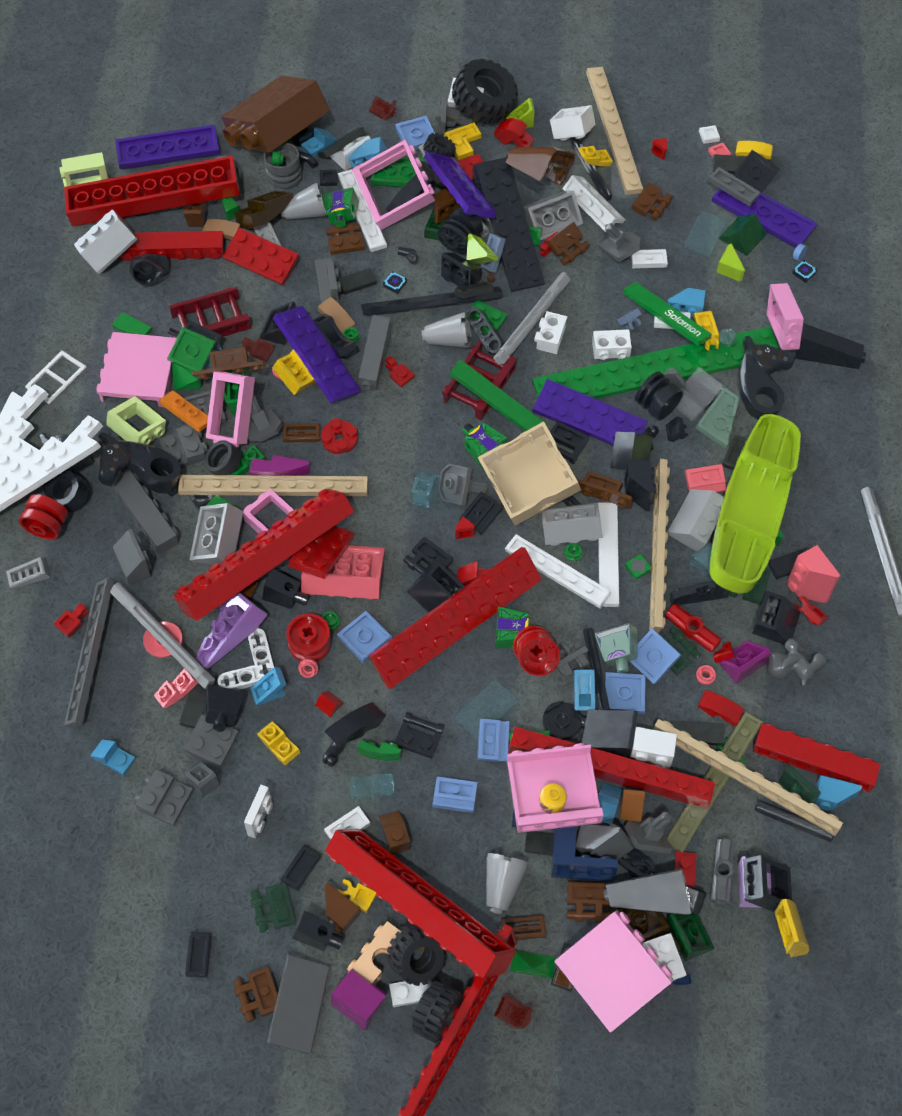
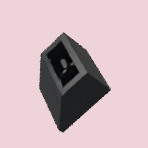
[441,252,482,287]
[624,460,657,511]
[407,561,465,613]
[752,591,801,645]

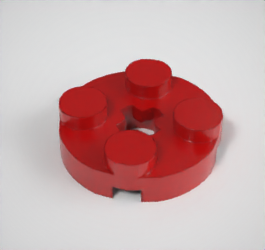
[321,418,358,455]

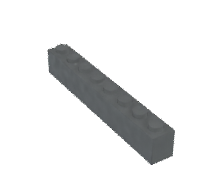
[88,429,179,555]

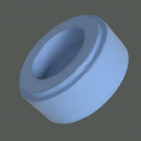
[793,244,807,262]

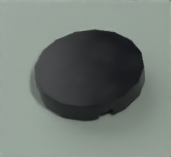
[542,701,582,740]

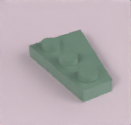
[695,387,739,449]

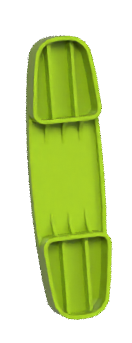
[709,414,801,594]

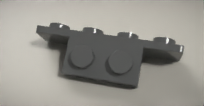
[314,258,341,305]

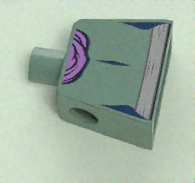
[595,623,638,673]

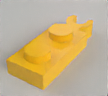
[694,311,719,350]

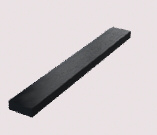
[361,286,503,315]

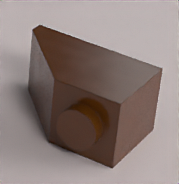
[433,188,460,224]
[379,811,411,855]
[324,882,360,934]

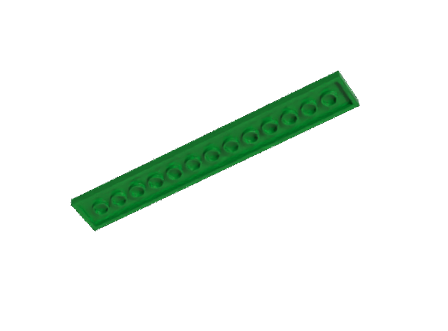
[532,326,779,399]

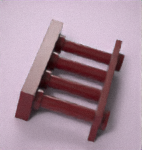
[169,286,251,337]
[442,341,517,420]

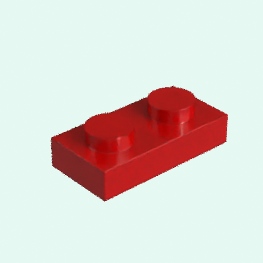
[674,851,697,887]

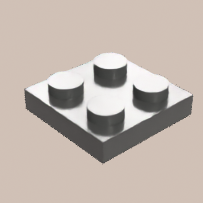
[184,714,239,768]

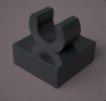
[665,416,688,442]

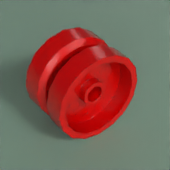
[18,495,69,540]
[287,613,331,662]

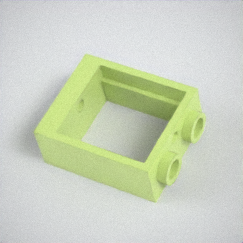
[59,152,109,187]
[107,396,166,445]

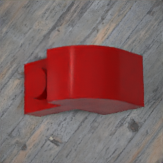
[493,118,534,147]

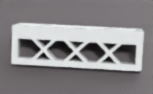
[563,175,625,232]

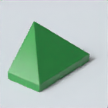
[172,363,202,391]
[510,950,556,979]

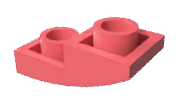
[154,668,198,708]

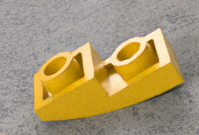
[736,141,773,159]
[578,146,613,166]
[257,721,300,766]

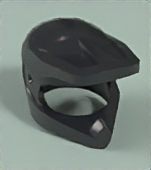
[129,254,169,285]

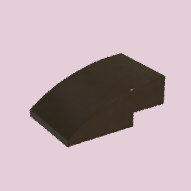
[234,190,293,229]
[611,907,681,956]

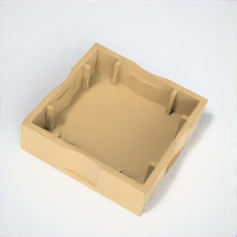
[478,422,581,526]

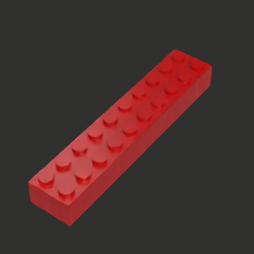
[64,155,240,226]
[173,488,354,621]
[325,829,517,978]

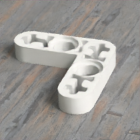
[218,628,274,690]

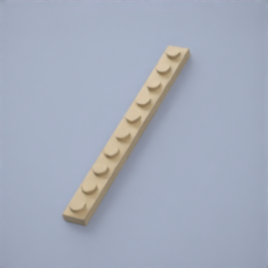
[586,67,643,195]
[649,459,670,633]
[178,475,368,496]
[653,719,843,836]

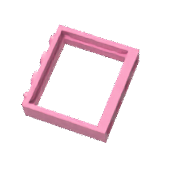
[352,140,435,230]

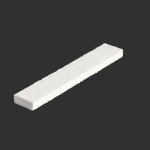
[338,169,387,252]
[598,503,619,607]
[505,534,611,608]

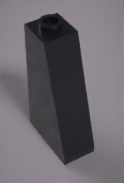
[795,324,866,369]

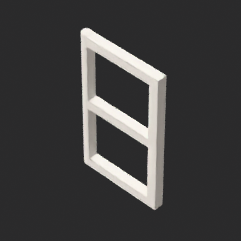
[25,351,87,404]

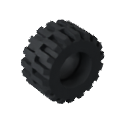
[387,925,447,986]
[412,981,463,1045]

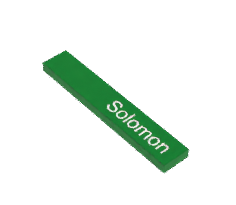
[623,282,712,346]

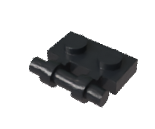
[403,537,453,574]

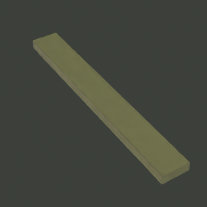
[667,712,763,852]

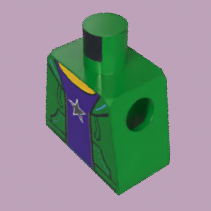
[322,187,359,228]
[462,423,507,467]
[495,607,540,648]

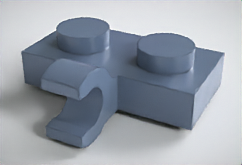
[481,233,506,273]

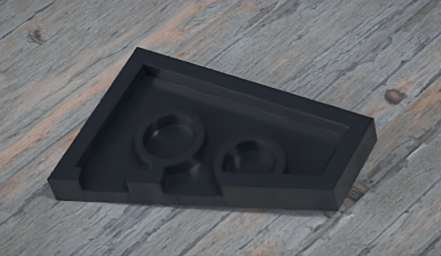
[670,580,730,606]

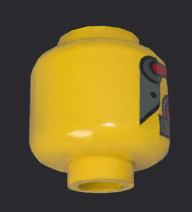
[539,783,567,814]

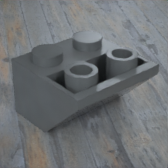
[113,529,152,586]
[575,823,634,860]

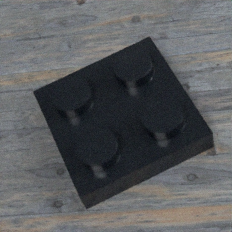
[733,150,780,193]

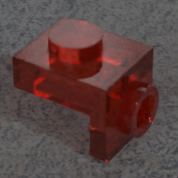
[369,96,397,121]
[494,996,533,1029]

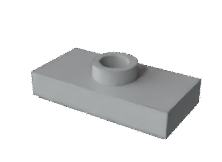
[254,221,281,246]

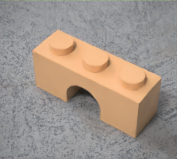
[347,921,401,985]

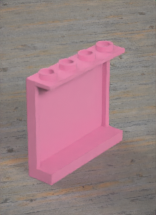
[97,332,177,407]
[507,743,603,833]
[554,910,673,1033]

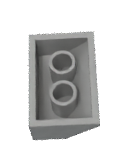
[523,190,583,240]
[74,209,137,274]
[667,489,724,552]
[542,502,603,546]
[189,503,243,565]

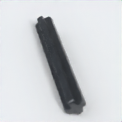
[755,800,834,842]

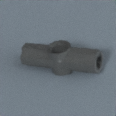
[710,838,735,905]

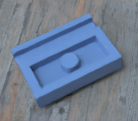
[477,719,510,762]
[432,777,478,813]

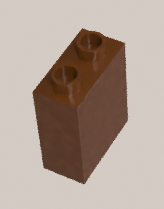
[221,75,330,153]

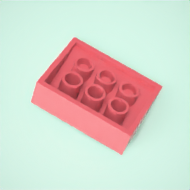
[301,545,385,599]

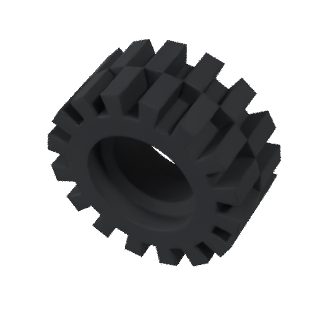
[423,133,456,157]

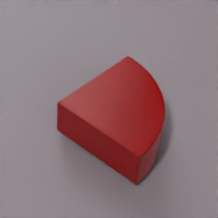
[713,641,734,663]

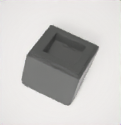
[663,368,687,388]

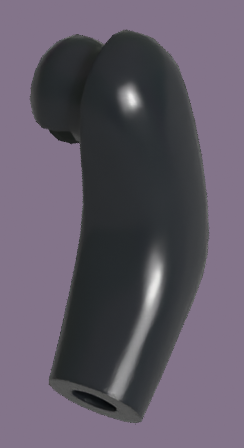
[322,741,346,767]

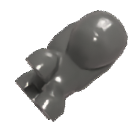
[767,639,827,686]

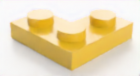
[444,122,481,160]

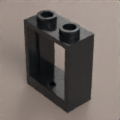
[743,855,792,912]

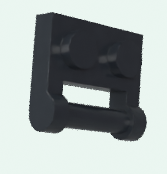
[550,421,589,464]
[394,712,445,759]

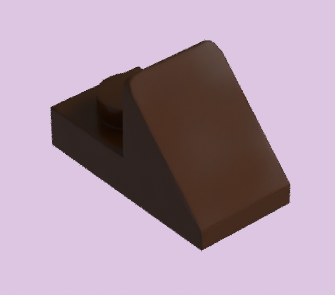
[184,203,208,227]

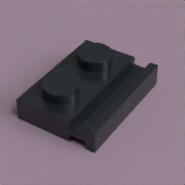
[459,491,503,536]

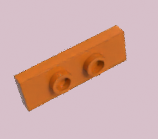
[159,390,208,432]

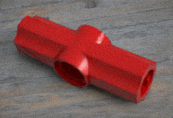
[665,604,722,653]

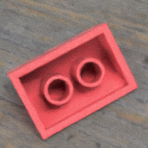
[787,545,841,603]

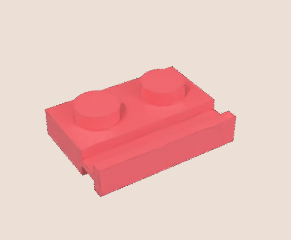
[684,464,727,493]

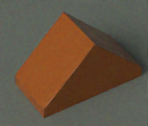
[620,789,645,822]

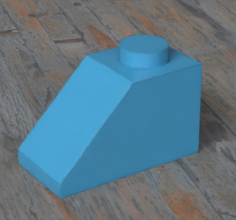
[813,775,862,810]

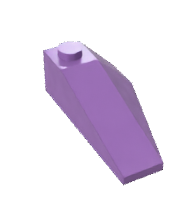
[195,592,268,669]

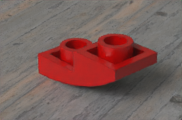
[698,690,744,727]

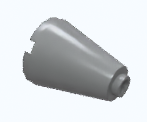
[280,183,327,220]
[422,312,472,348]
[486,853,528,915]

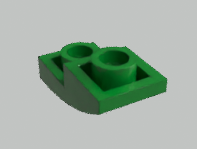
[231,445,266,475]
[357,740,402,761]

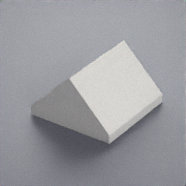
[330,135,370,171]

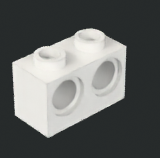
[534,311,567,354]
[592,330,632,360]

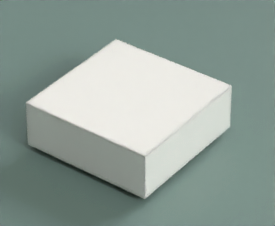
[699,125,720,144]

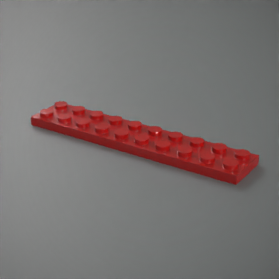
[368,547,542,689]
[398,924,517,1116]

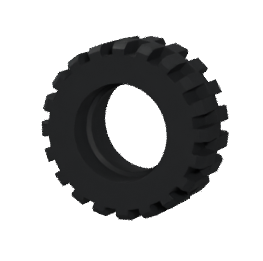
[452,59,518,125]

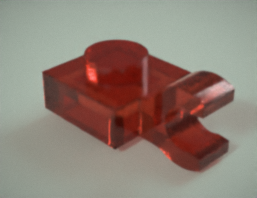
[241,337,275,362]

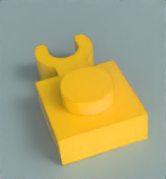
[338,879,376,913]

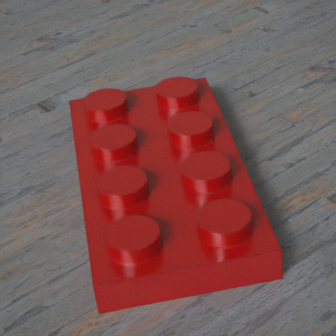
[222,228,300,286]
[289,526,355,579]

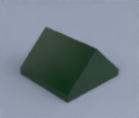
[719,214,767,256]
[666,912,715,961]

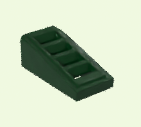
[424,210,447,241]

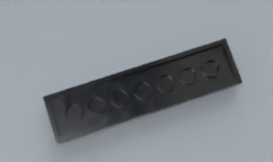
[475,157,545,292]

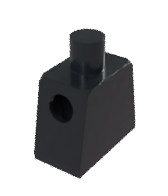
[262,569,309,609]
[204,684,245,732]
[292,910,344,951]

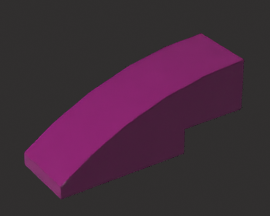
[249,455,311,476]

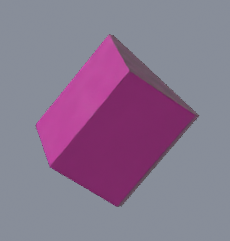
[718,640,771,684]
[330,969,387,1030]

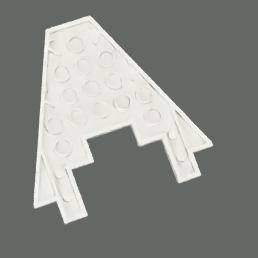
[0,384,103,511]

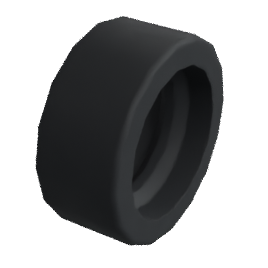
[205,440,241,475]

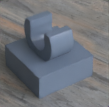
[617,308,641,331]

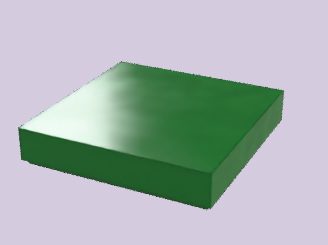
[167,327,216,372]

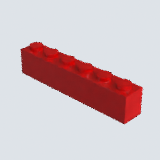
[119,231,225,261]
[752,724,881,793]

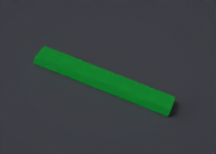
[449,359,548,431]

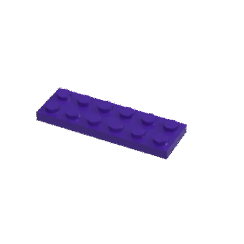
[115,125,220,169]
[424,151,497,219]
[712,188,817,248]
[273,306,361,404]
[532,379,648,446]

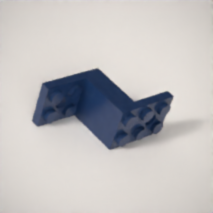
[512,805,618,882]

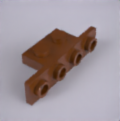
[192,347,267,380]
[576,471,633,509]

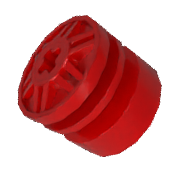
[513,625,561,677]

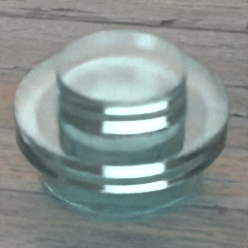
[719,328,736,346]

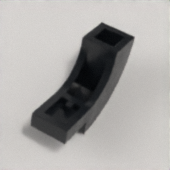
[313,314,357,358]

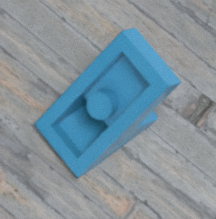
[301,127,337,157]
[250,667,286,705]
[573,670,595,710]
[90,740,136,776]
[598,783,622,826]

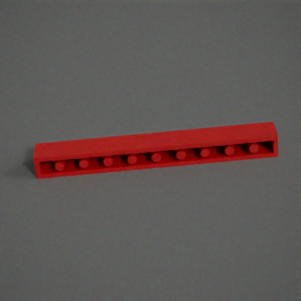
[508,727,716,809]

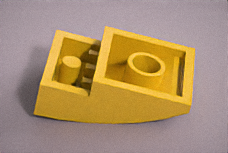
[272,349,316,395]
[774,899,809,957]

